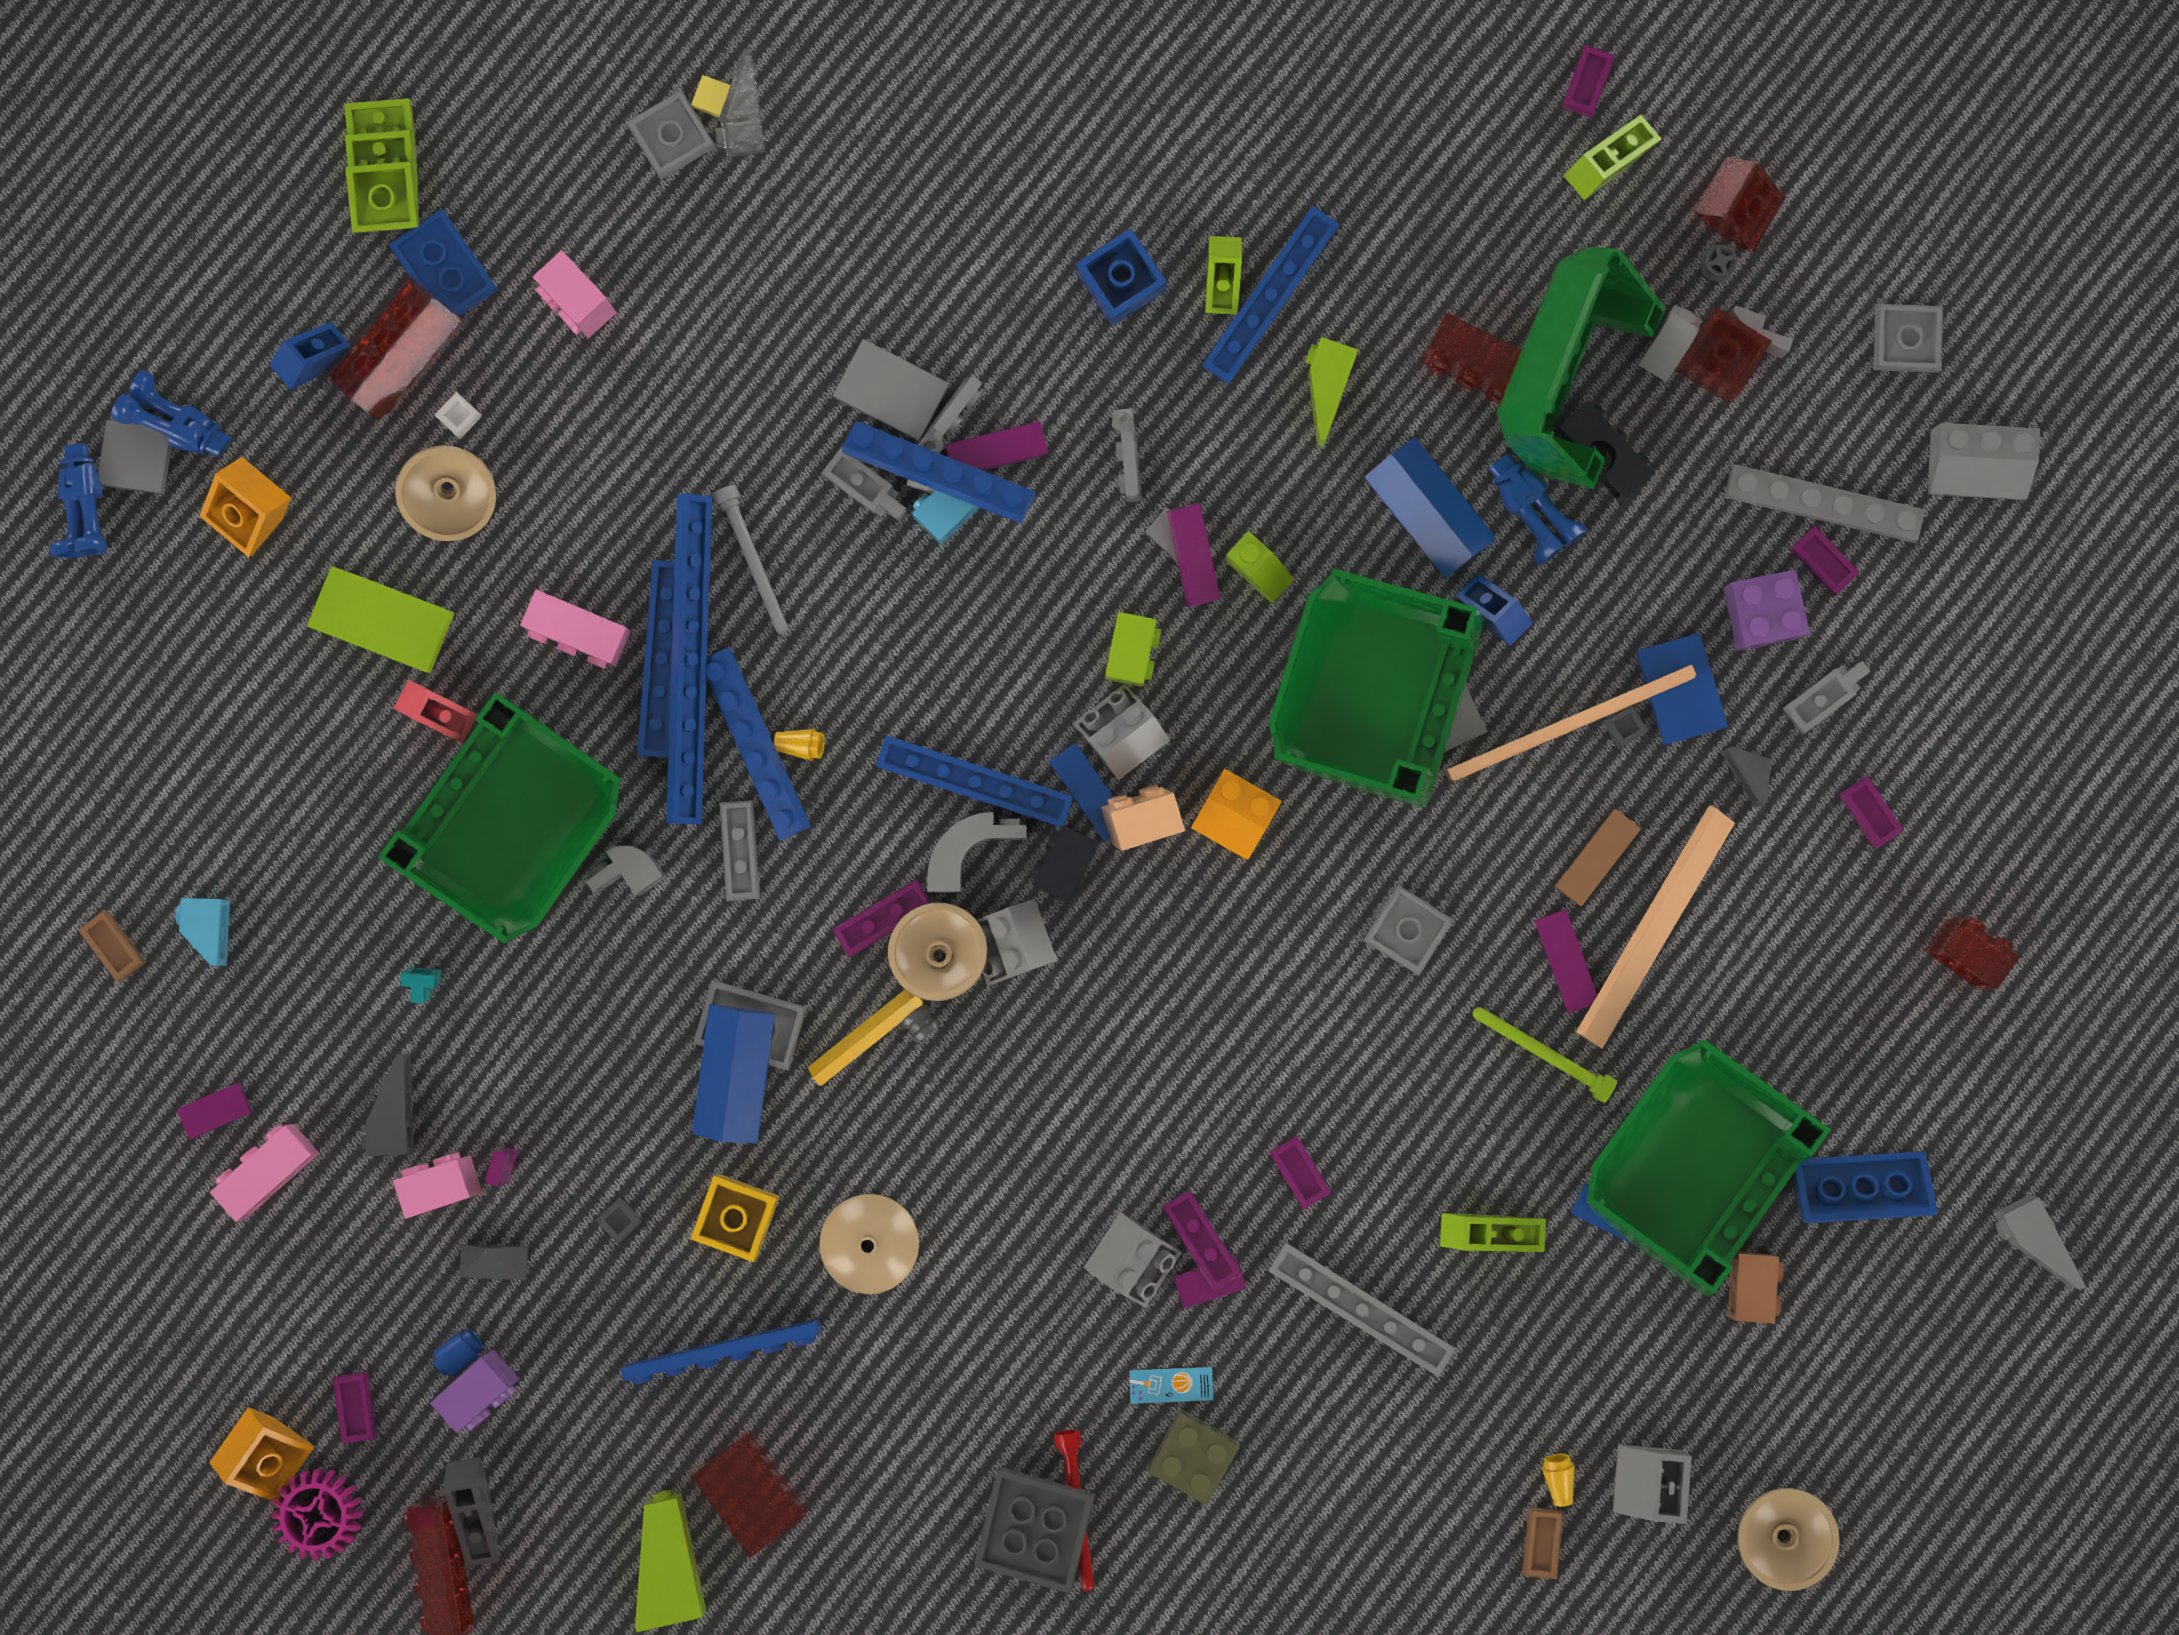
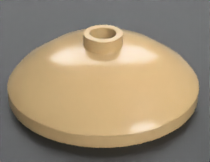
[395,446,496,541]
[888,903,987,1001]
[820,1194,919,1294]
[1738,1488,1839,1591]

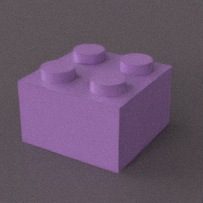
[1723,570,1810,651]
[430,1350,520,1433]

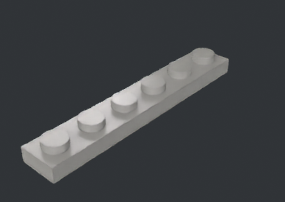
[1724,464,1925,543]
[1268,1242,1456,1377]

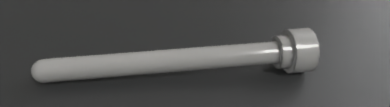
[712,485,788,635]

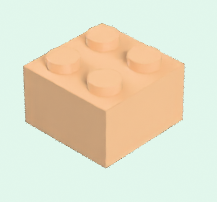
[1101,785,1185,851]

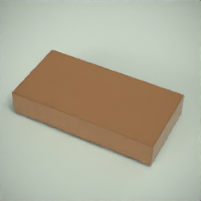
[78,910,146,982]
[1522,1507,1564,1579]

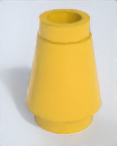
[774,729,825,761]
[1542,1454,1575,1507]

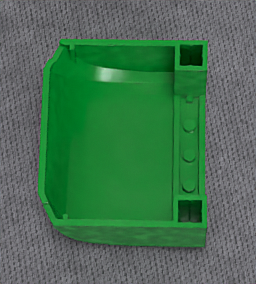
[1496,247,1666,489]
[1269,569,1483,809]
[378,692,620,944]
[1587,1040,1831,1297]

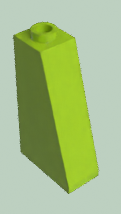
[635,1490,706,1632]

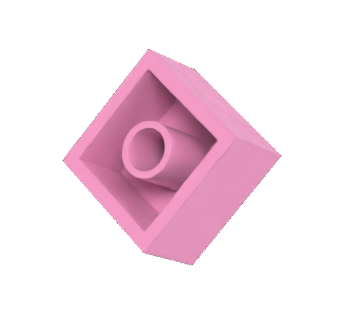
[533,250,617,339]
[393,1152,482,1219]

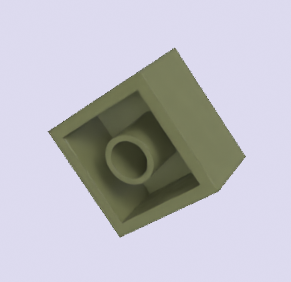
[1148,1408,1240,1506]

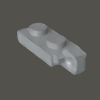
[917,376,982,453]
[1112,408,1142,502]
[821,448,908,522]
[1782,661,1870,734]

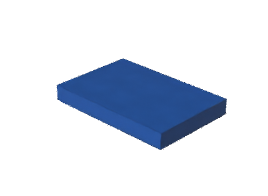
[388,208,499,326]
[1635,633,1728,746]

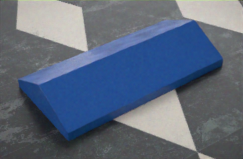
[1364,437,1496,579]
[692,1004,775,1144]
[1793,1151,1938,1223]

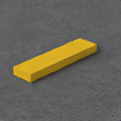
[808,990,923,1086]

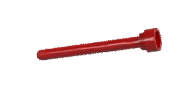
[1053,1429,1094,1591]

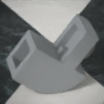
[1638,304,1703,382]
[586,846,667,896]

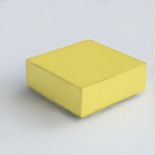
[691,75,734,119]

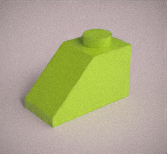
[1205,236,1242,314]
[1224,531,1295,604]

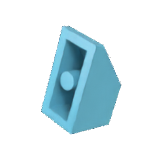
[912,490,980,546]
[175,898,230,966]

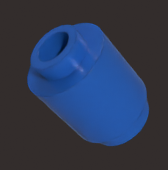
[433,1328,484,1377]

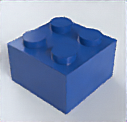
[1076,228,1167,326]

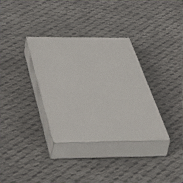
[833,339,950,442]
[693,980,808,1071]

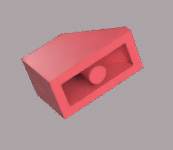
[393,679,478,743]

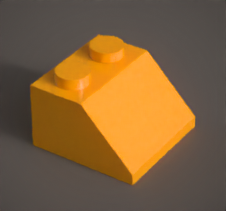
[200,457,292,557]
[1191,768,1282,860]
[209,1407,314,1501]

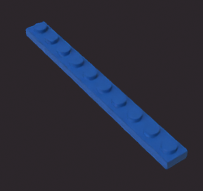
[666,493,712,824]

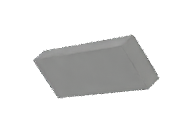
[719,800,760,901]

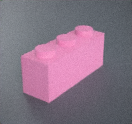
[520,590,631,669]
[210,1124,320,1222]

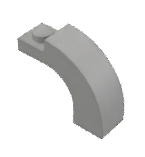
[927,812,1027,893]

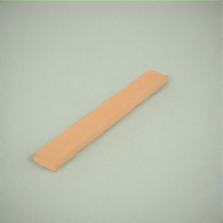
[1445,665,1696,782]
[1576,806,1735,1049]

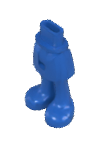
[111,370,232,458]
[50,444,107,558]
[1488,453,1588,566]

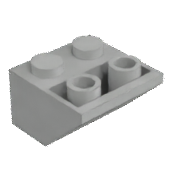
[1073,684,1170,780]
[977,899,1057,986]
[1083,1212,1182,1308]
[1613,1444,1692,1524]

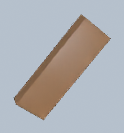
[1554,809,1641,907]

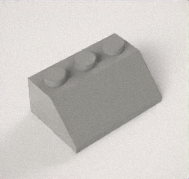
[1928,423,2040,500]

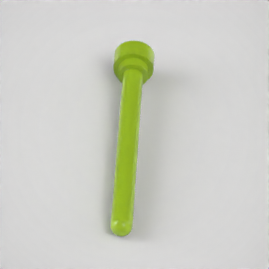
[1473,1007,1618,1103]

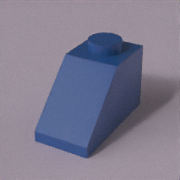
[270,322,351,390]
[1455,574,1533,646]

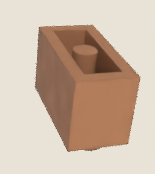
[1728,1251,1783,1324]

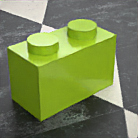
[1105,612,1162,687]

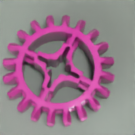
[270,1468,363,1561]

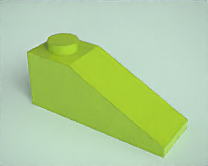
[1564,115,1661,200]
[1305,337,1358,447]
[1440,1213,1546,1252]

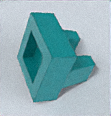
[401,967,442,1004]

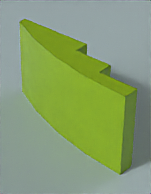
[344,98,419,233]
[307,566,455,674]

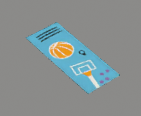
[1129,1367,1213,1404]

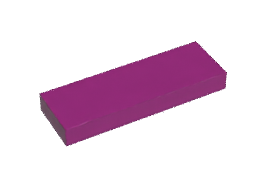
[945,421,1048,471]
[1166,503,1221,607]
[832,879,931,958]
[1534,909,1597,1013]
[1162,1190,1243,1293]

